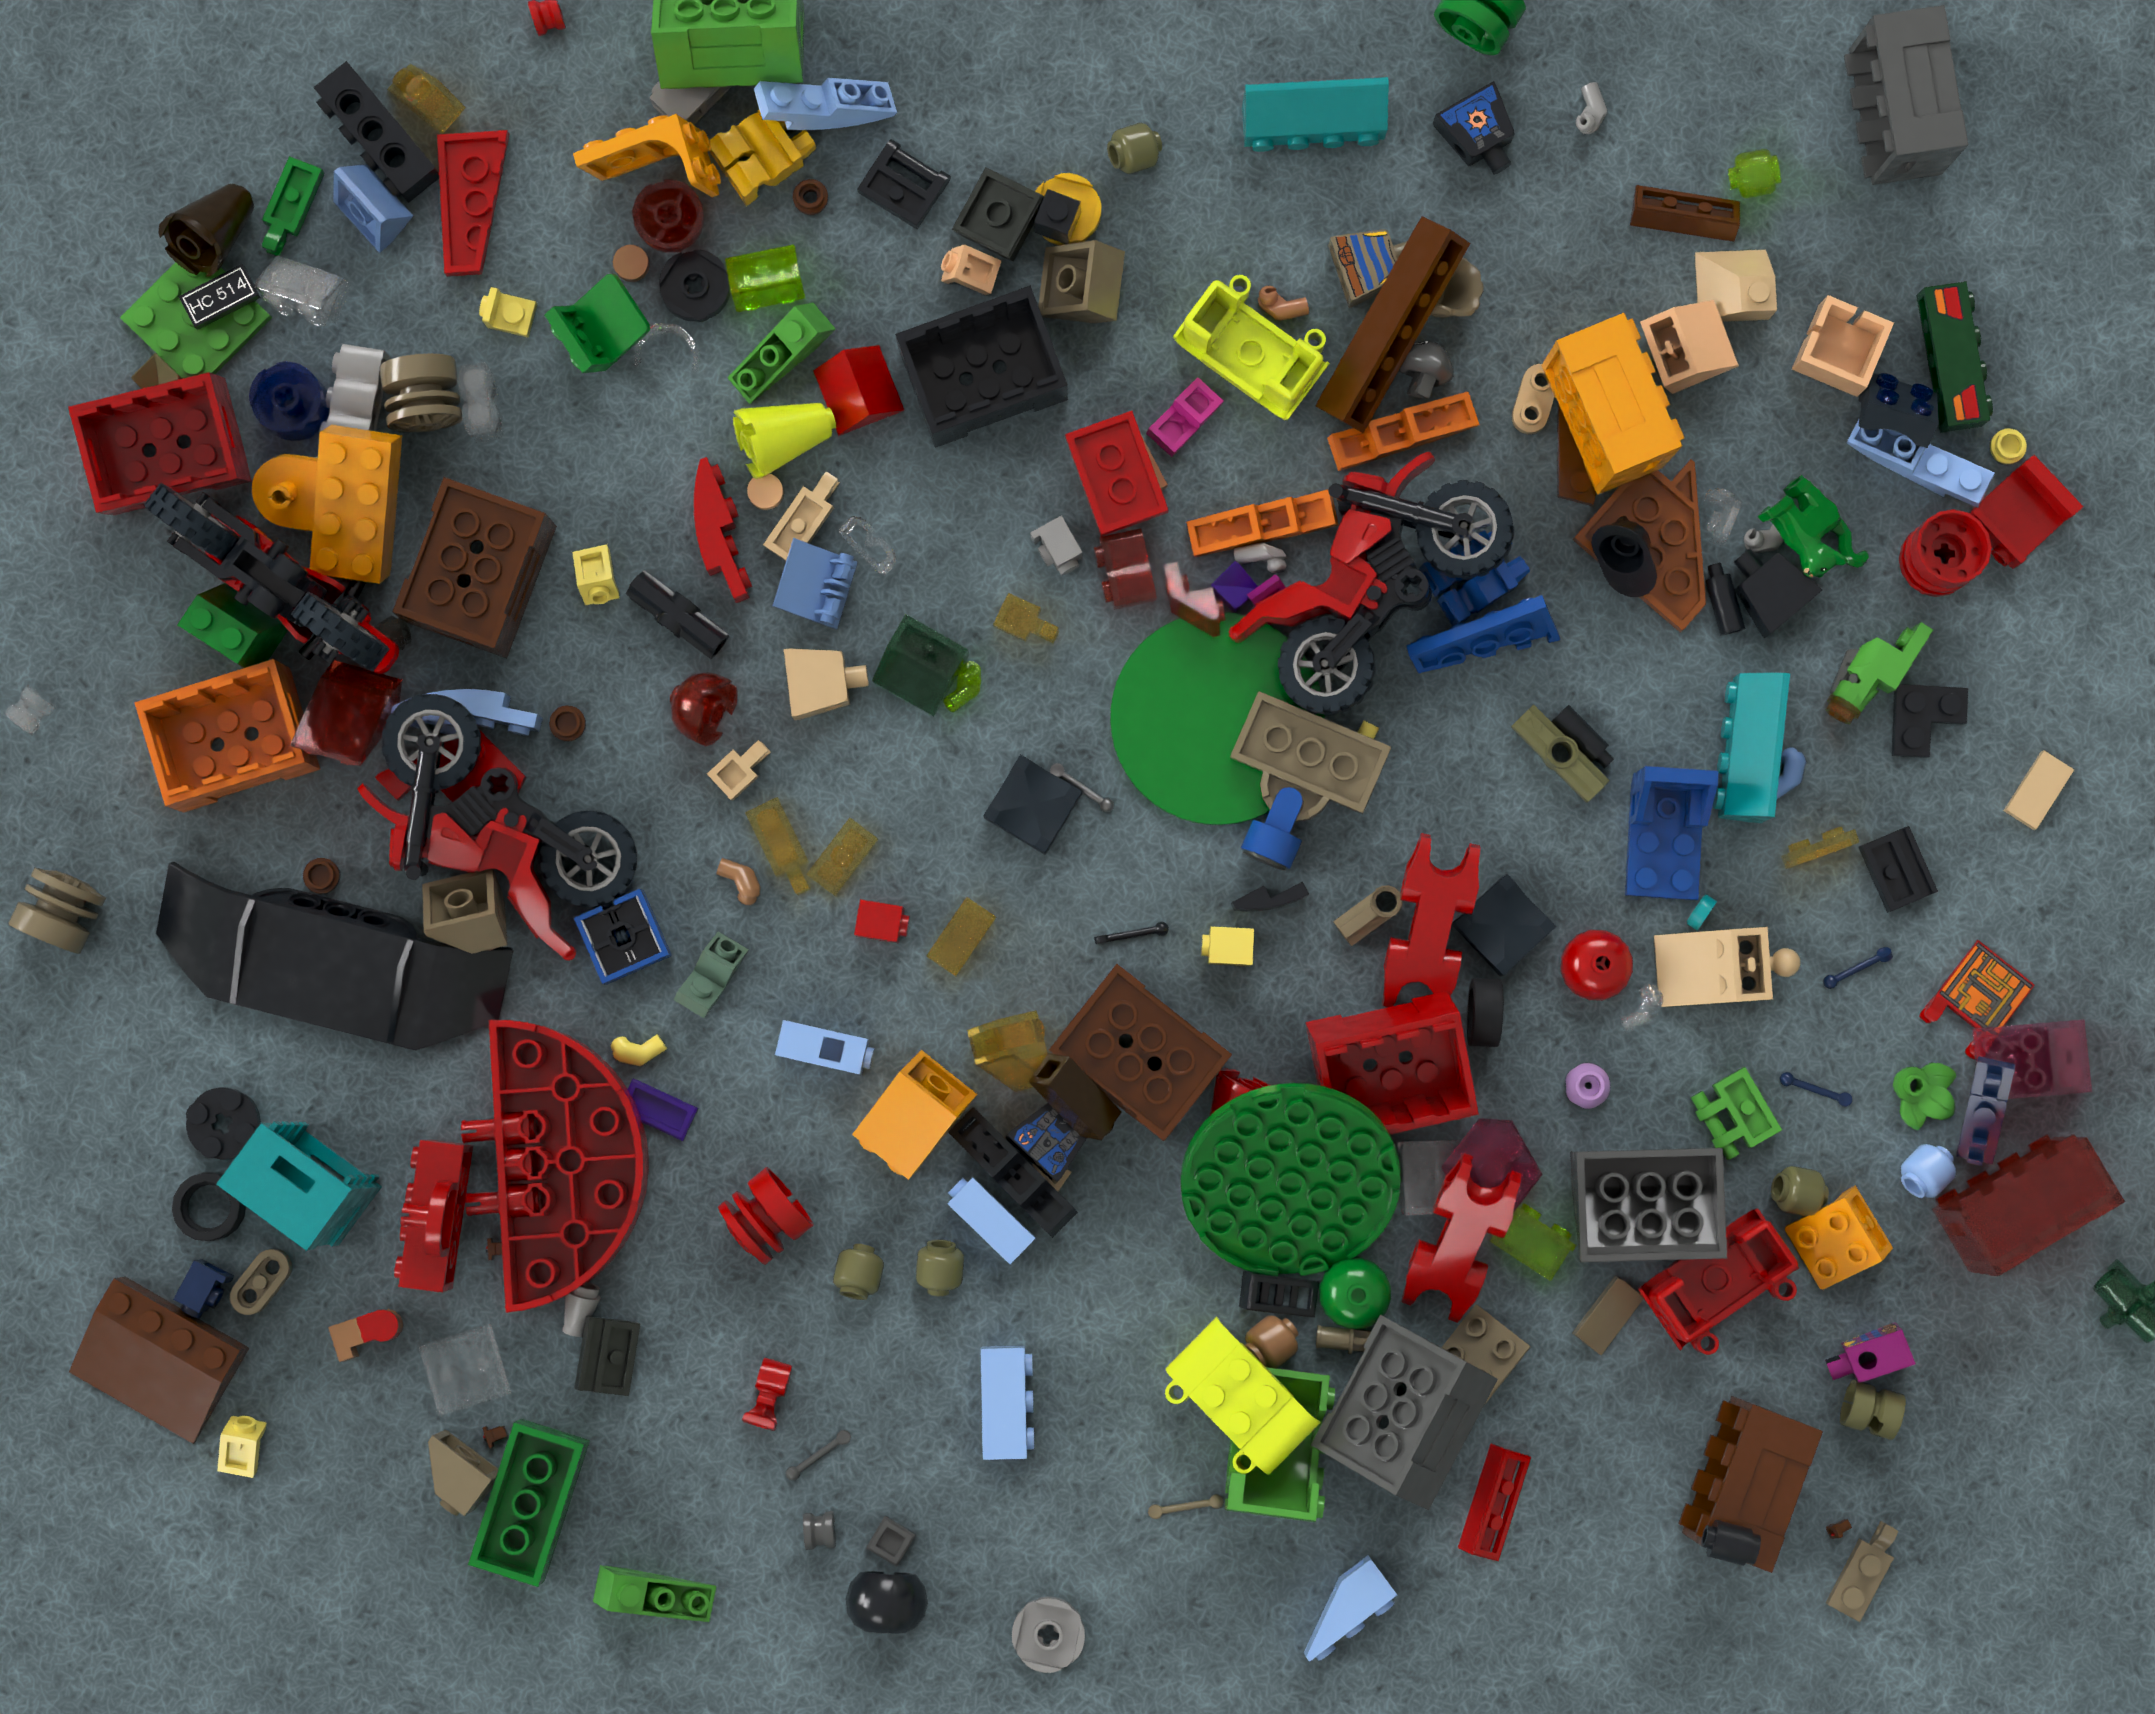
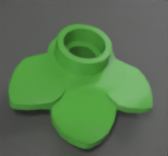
[1893,1062,1956,1130]

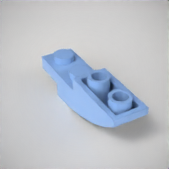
[754,78,897,130]
[1847,420,1995,507]
[391,689,542,736]

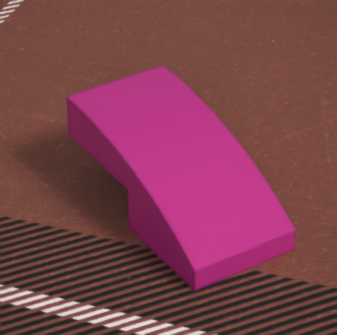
[1146,377,1224,457]

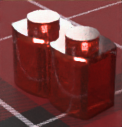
[1093,528,1157,610]

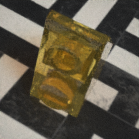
[387,64,466,134]

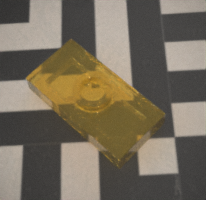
[806,817,879,897]
[926,897,997,976]

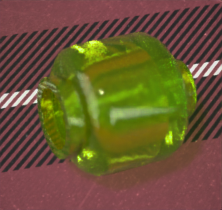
[1728,149,1782,199]

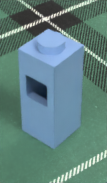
[775,1020,875,1075]
[948,1177,1036,1264]

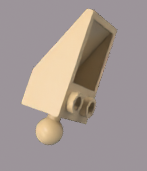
[1654,927,1800,1007]

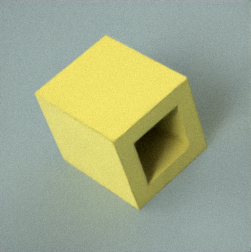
[1201,927,1254,966]

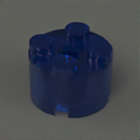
[249,361,330,441]

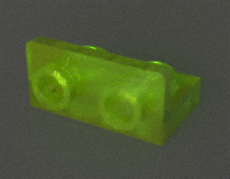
[725,244,805,312]
[1489,1203,1577,1281]

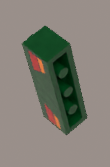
[1916,281,1993,433]

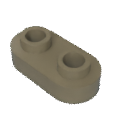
[230,1249,292,1315]

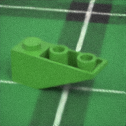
[727,303,836,404]
[593,1565,716,1622]

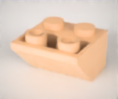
[1640,300,1739,394]

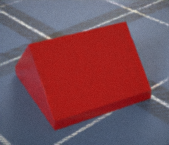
[813,345,905,436]

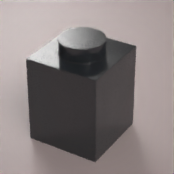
[1034,189,1081,244]

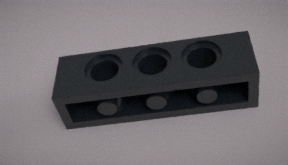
[313,61,439,203]

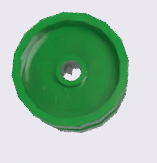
[1434,0,1526,55]

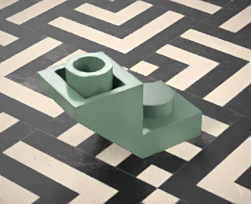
[674,931,749,1018]

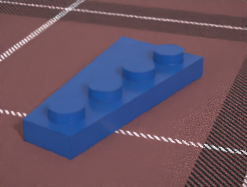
[1406,595,1561,673]

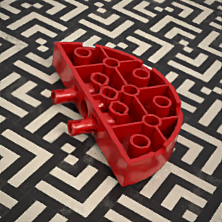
[461,1020,649,1313]

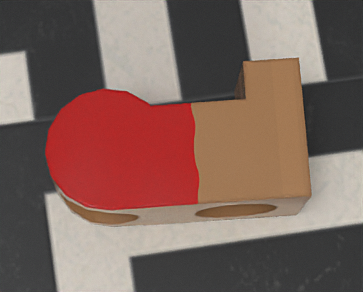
[328,1309,403,1362]

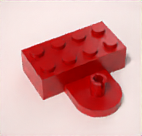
[394,1140,474,1293]

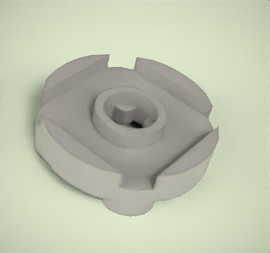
[1012,1597,1085,1673]

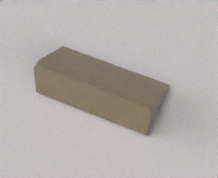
[1572,1276,1644,1355]

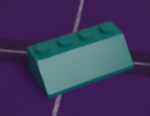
[1242,77,1389,152]
[1713,673,1790,823]

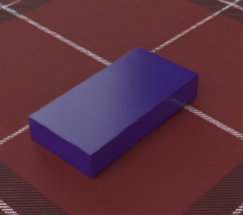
[628,1078,699,1141]

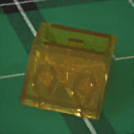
[967,1010,1048,1092]

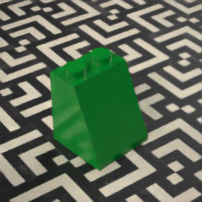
[177,583,288,668]

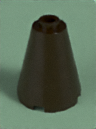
[158,184,254,277]

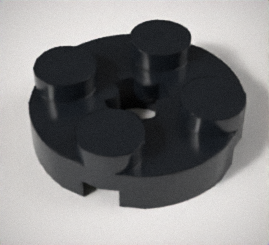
[659,250,731,322]
[186,1087,261,1160]

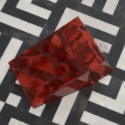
[291,660,403,766]

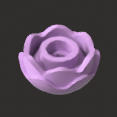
[1565,1063,1610,1109]

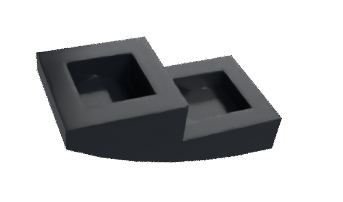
[1231,881,1309,912]

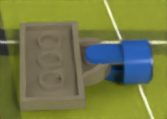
[1230,691,1391,871]

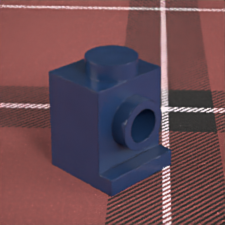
[173,1259,234,1319]

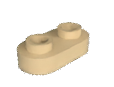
[1512,364,1555,434]

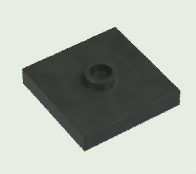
[952,167,1044,262]

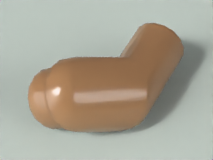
[717,858,761,905]

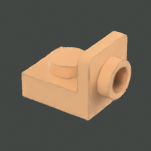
[941,245,1001,295]

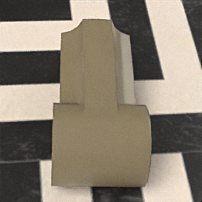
[1333,885,1403,947]

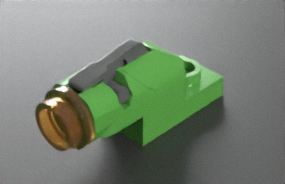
[1825,622,1933,724]

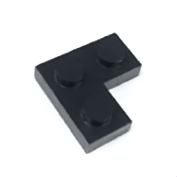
[1892,684,1968,758]

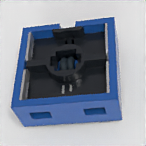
[574,889,672,985]

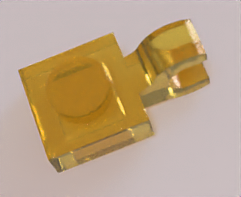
[993,593,1059,644]

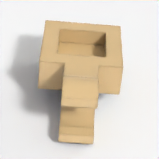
[707,740,771,801]

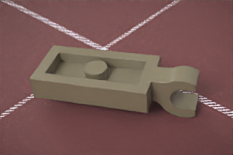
[1825,1521,1898,1622]

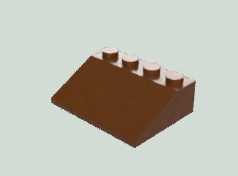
[69,1277,249,1444]

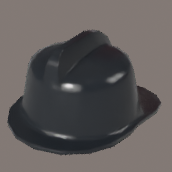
[1591,516,1657,597]

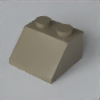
[1038,240,1125,323]
[422,869,507,954]
[428,1429,499,1516]

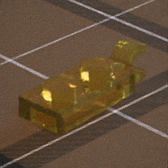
[745,797,810,895]

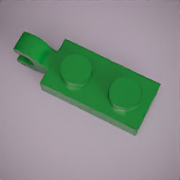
[262,156,325,257]

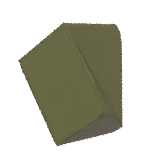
[131,353,182,389]

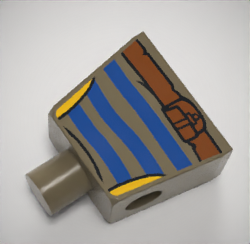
[1328,229,1407,308]

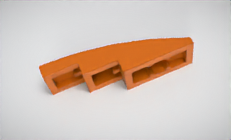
[1327,392,1480,471]
[1186,489,1339,557]

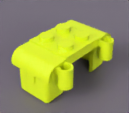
[1173,275,1330,420]
[1165,1316,1321,1475]

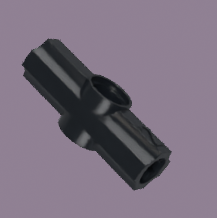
[626,570,729,660]

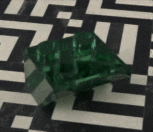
[872,614,969,717]

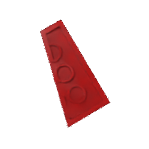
[437,130,510,277]

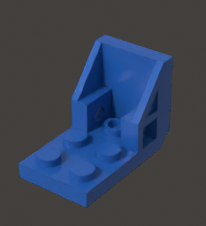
[1625,766,1718,900]

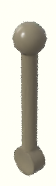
[1148,1494,1224,1519]

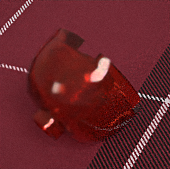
[632,179,705,254]
[670,672,738,747]

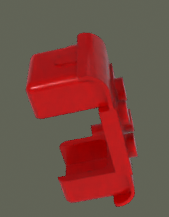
[1638,1208,1799,1355]

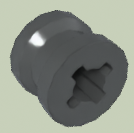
[803,1511,836,1550]

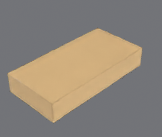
[2003,750,2074,830]

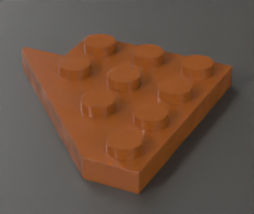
[1573,459,1706,633]

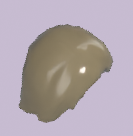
[1430,257,1484,318]

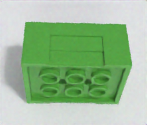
[651,0,804,89]

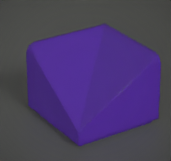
[1210,561,1258,613]

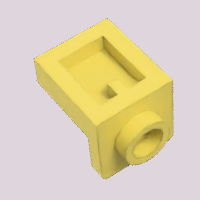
[479,287,537,338]
[572,544,620,605]
[217,1416,267,1478]

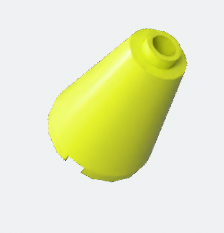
[733,403,836,479]

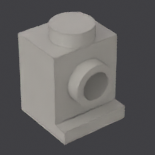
[1030,515,1083,576]

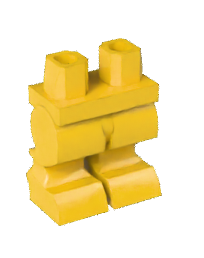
[709,110,816,206]

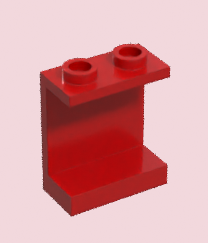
[1969,455,2084,569]

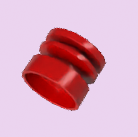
[1899,509,1992,597]
[718,1167,814,1265]

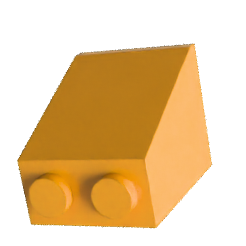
[852,1050,977,1180]

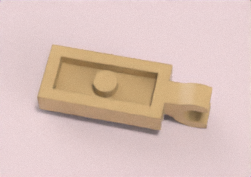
[763,471,840,561]

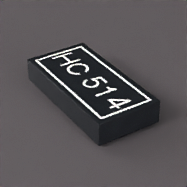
[178,264,261,330]

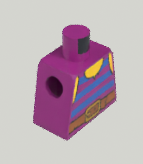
[1825,1322,1916,1383]

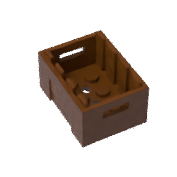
[392,477,557,659]
[1049,964,1232,1141]
[1678,1396,1823,1573]

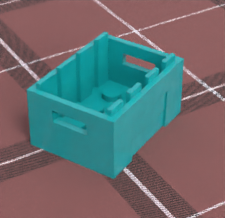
[216,1121,382,1251]

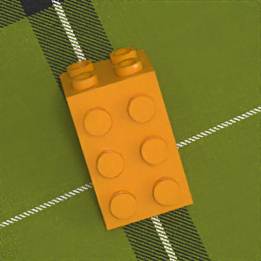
[573,114,721,198]

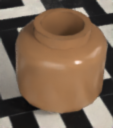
[1244,1315,1299,1368]

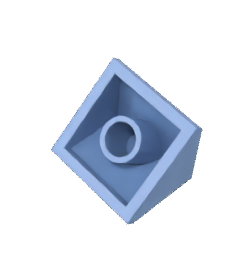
[333,164,413,253]

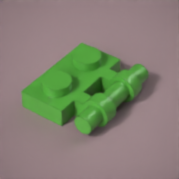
[1690,1067,1782,1160]

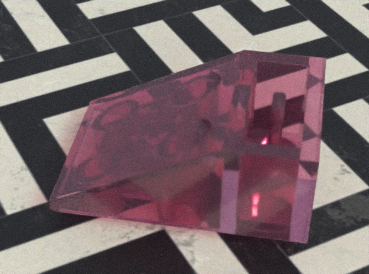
[1972,1019,2092,1099]

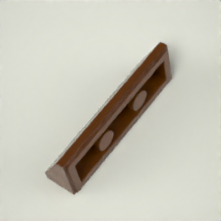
[1630,185,1740,242]

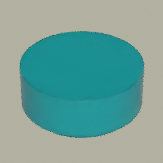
[1686,895,1717,931]

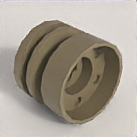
[380,353,463,432]
[8,867,106,954]

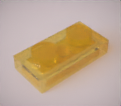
[1781,826,1860,869]

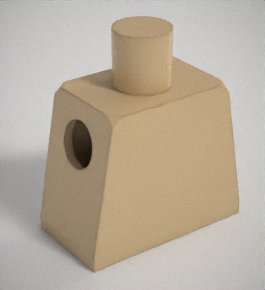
[784,649,869,720]

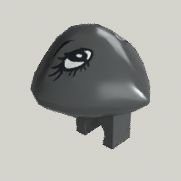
[1399,340,1454,399]

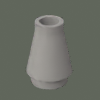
[562,1280,601,1337]

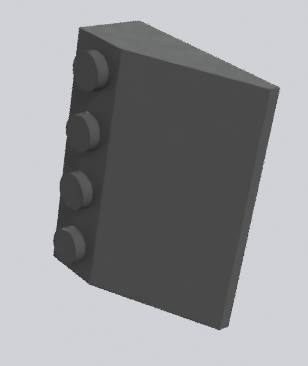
[1570,1148,1727,1262]

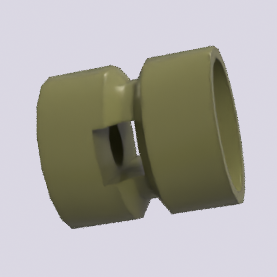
[1840,1379,1906,1440]

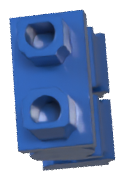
[1419,530,1530,626]

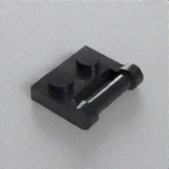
[857,139,951,230]

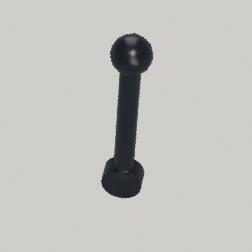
[1094,922,1169,944]

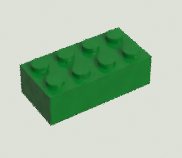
[468,1419,590,1587]

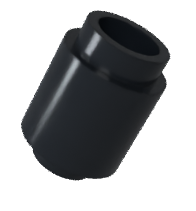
[1701,1519,1761,1566]

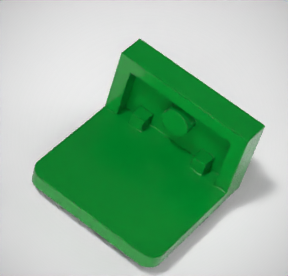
[544,274,650,373]

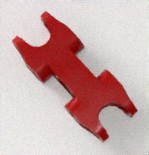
[1382,833,1481,1007]
[1401,1153,1522,1323]

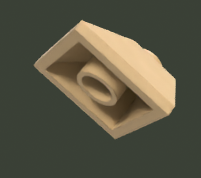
[1695,250,1777,321]

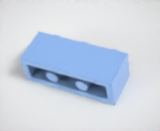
[981,1346,1034,1460]

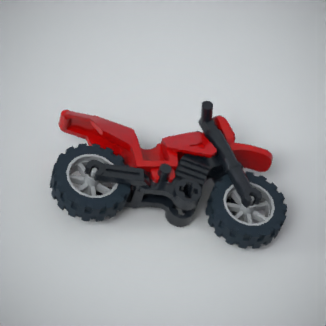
[1229,452,1514,716]
[144,483,399,674]
[357,694,637,961]

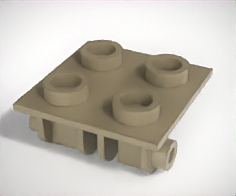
[1441,1304,1531,1404]

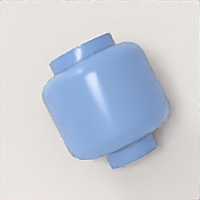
[1901,1144,1956,1198]

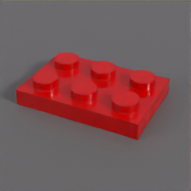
[1065,411,1169,537]

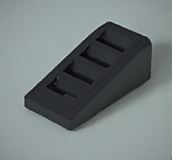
[1239,1271,1319,1318]

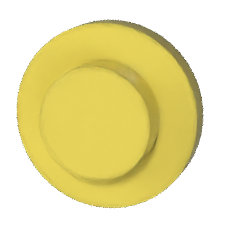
[1990,428,2027,464]

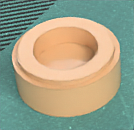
[747,473,784,510]

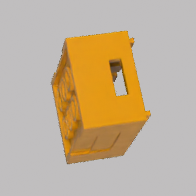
[1541,313,1685,495]

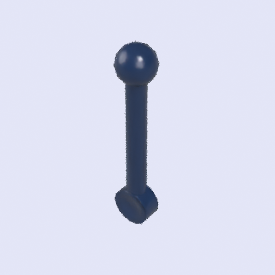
[1823,947,1893,989]
[1780,1072,1852,1107]

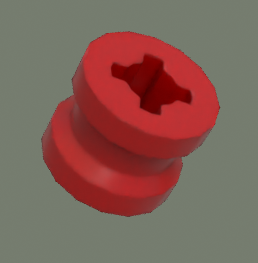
[528,0,566,36]

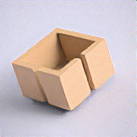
[1792,295,1894,397]

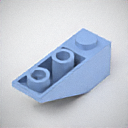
[1304,1555,1397,1662]

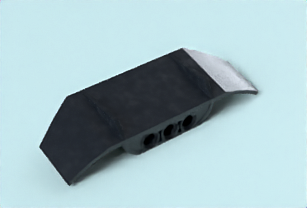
[156,862,513,1051]

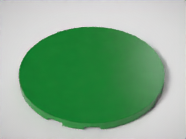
[1110,612,1325,825]
[1180,1083,1401,1276]

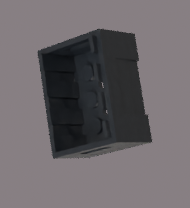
[895,285,1068,448]

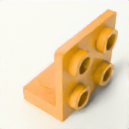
[1785,1185,1893,1290]

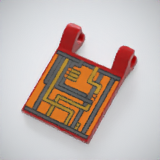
[1919,940,2035,1060]

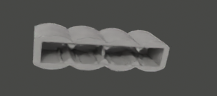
[316,344,390,458]

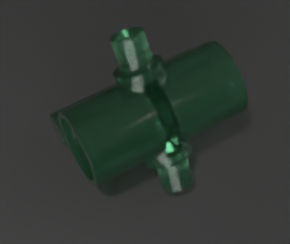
[2093,1259,2155,1343]

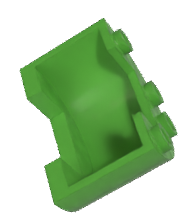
[1225,1367,1335,1522]

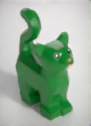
[1758,475,1869,578]

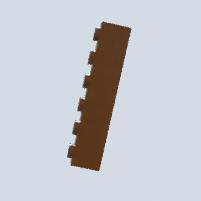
[1315,216,1471,433]

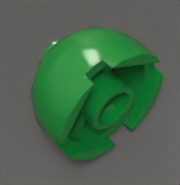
[1319,1257,1391,1329]

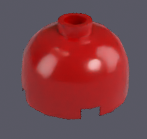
[1560,930,1633,1001]

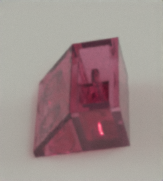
[1442,1118,1543,1213]

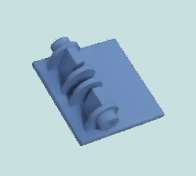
[773,538,857,629]

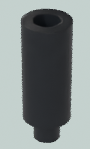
[1705,563,1746,636]
[1551,705,1614,769]

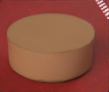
[613,245,649,282]

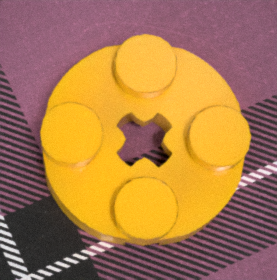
[1034,173,1102,245]

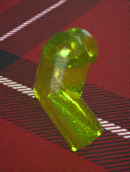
[943,661,981,712]

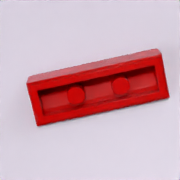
[1458,1443,1531,1562]

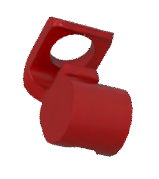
[742,1357,793,1431]

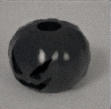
[845,1571,928,1634]

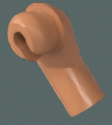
[1258,286,1309,321]

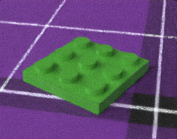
[120,262,272,379]

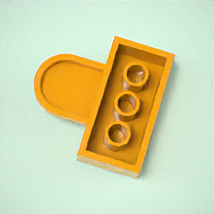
[252,425,402,584]

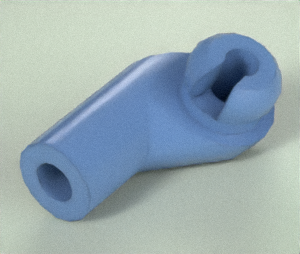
[1777,747,1806,799]

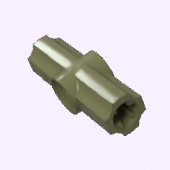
[1511,704,1610,803]

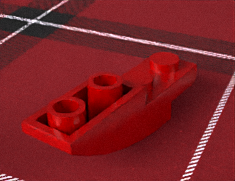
[694,457,753,603]

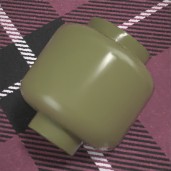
[1107,122,1162,174]
[1771,1166,1829,1216]
[916,1240,964,1296]
[833,1244,884,1300]

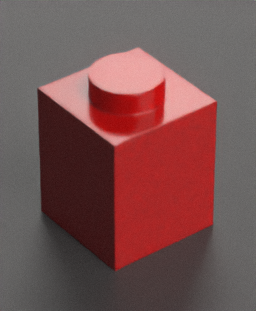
[854,899,910,944]

